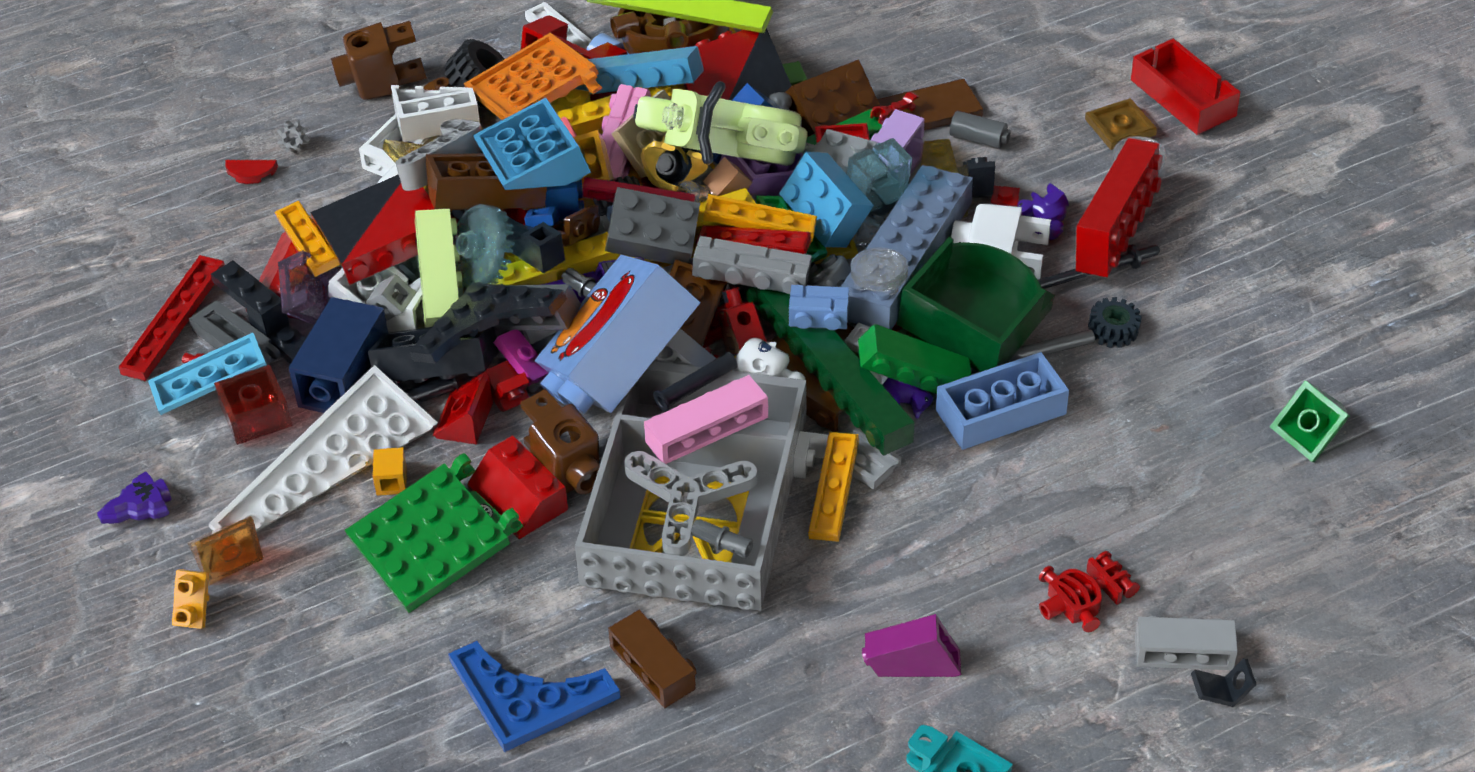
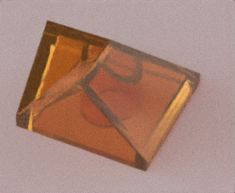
[187,516,264,586]

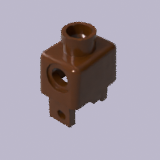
[331,21,427,100]
[521,389,600,494]

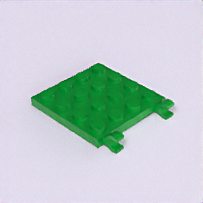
[344,453,523,613]

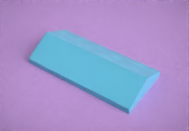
[148,333,267,415]

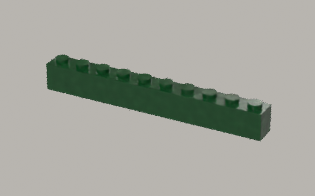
[734,284,915,456]

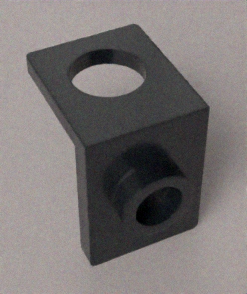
[1191,658,1256,707]

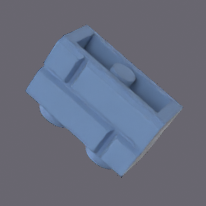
[789,285,849,330]

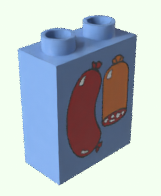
[534,254,701,414]

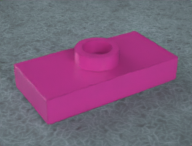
[493,330,548,386]

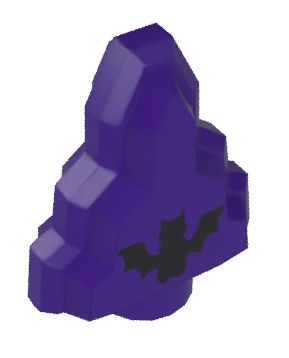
[97,472,172,524]

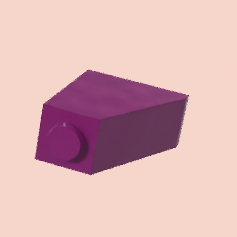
[862,614,961,677]

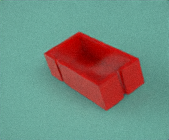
[1131,38,1241,135]

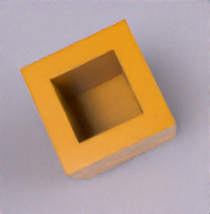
[373,447,407,496]

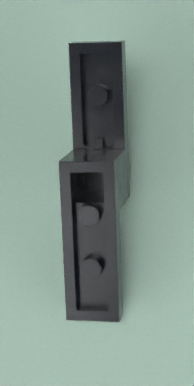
[211,260,306,364]

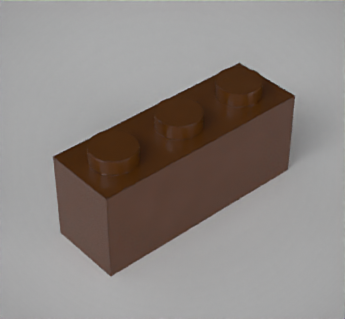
[608,609,697,709]

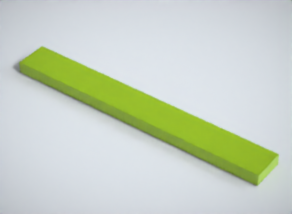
[586,0,773,33]

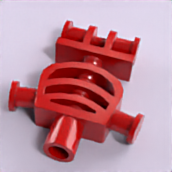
[1039,551,1140,632]

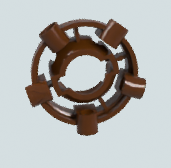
[610,8,730,54]

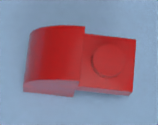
[485,360,529,412]

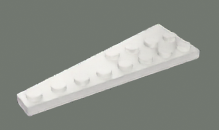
[208,365,438,547]

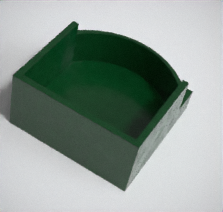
[897,237,1055,372]

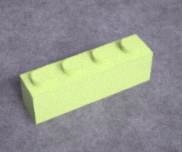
[415,209,462,327]

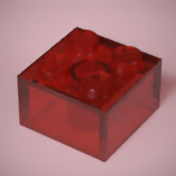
[214,365,293,445]

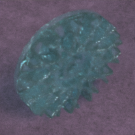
[453,204,515,287]

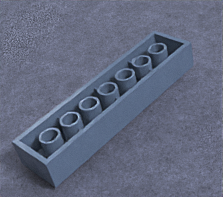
[841,165,973,330]

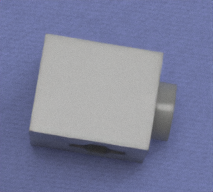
[365,274,416,321]

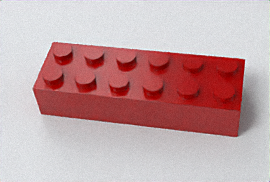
[1076,138,1163,278]

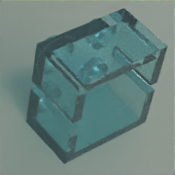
[847,138,913,213]

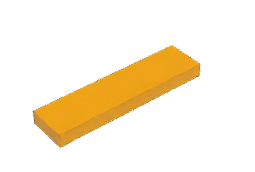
[703,194,817,242]
[275,201,340,277]
[808,432,859,542]

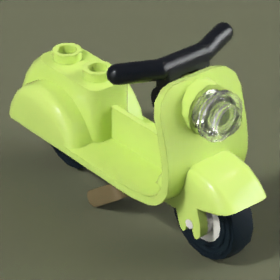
[633,81,807,166]

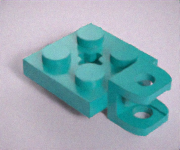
[906,725,1013,772]

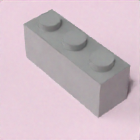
[1135,616,1238,670]

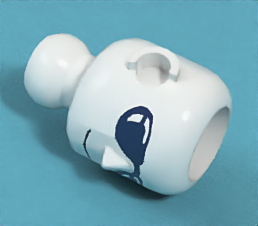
[732,338,805,380]

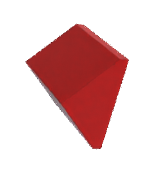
[433,372,493,445]

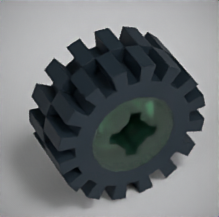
[1088,297,1142,348]

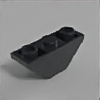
[956,157,996,198]

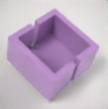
[871,109,924,186]

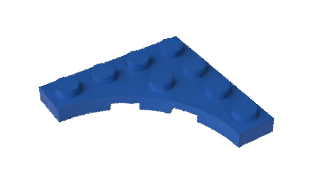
[448,641,621,752]

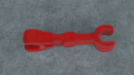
[870,91,919,124]

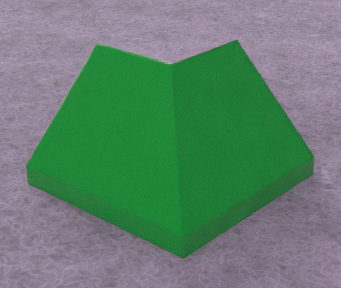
[1270,380,1350,462]

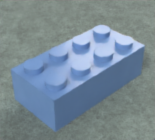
[936,352,1069,450]

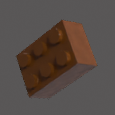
[785,59,880,137]

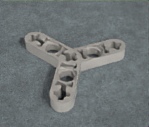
[624,451,757,556]

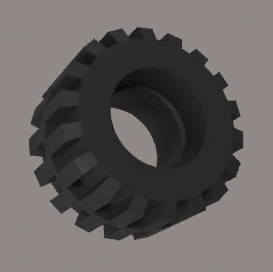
[444,39,505,108]

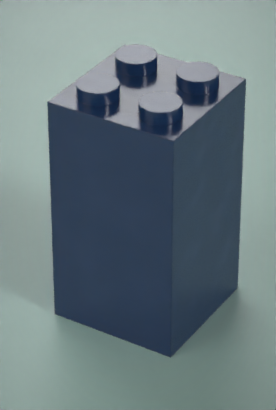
[289,297,388,413]

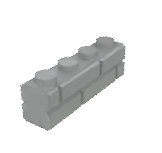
[692,236,812,294]

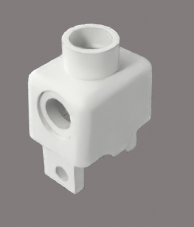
[951,204,1051,280]

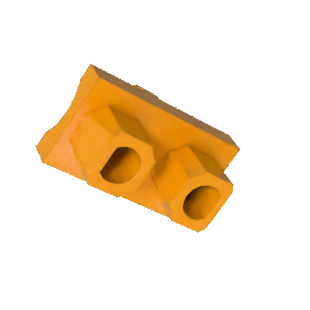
[172,569,210,629]

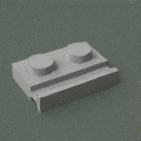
[852,429,902,490]

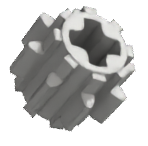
[277,119,310,152]

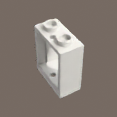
[359,114,439,177]

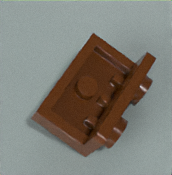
[551,204,600,247]

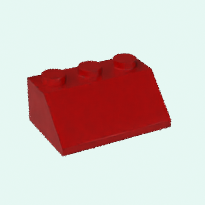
[467,435,568,540]

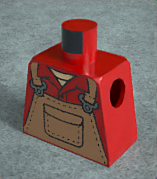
[717,287,767,354]

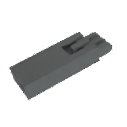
[189,300,281,372]

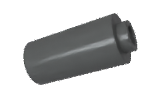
[950,111,1011,149]

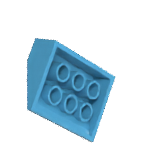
[473,98,591,190]

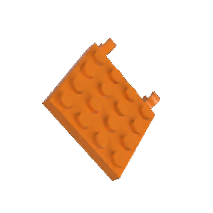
[464,33,602,120]

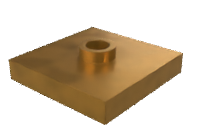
[1085,98,1157,150]

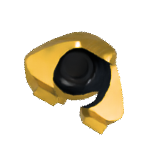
[641,135,708,191]

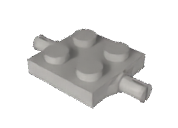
[802,129,887,185]

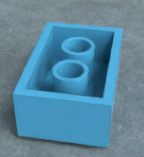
[779,151,874,248]

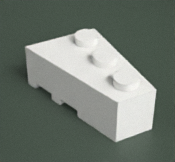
[391,85,480,142]

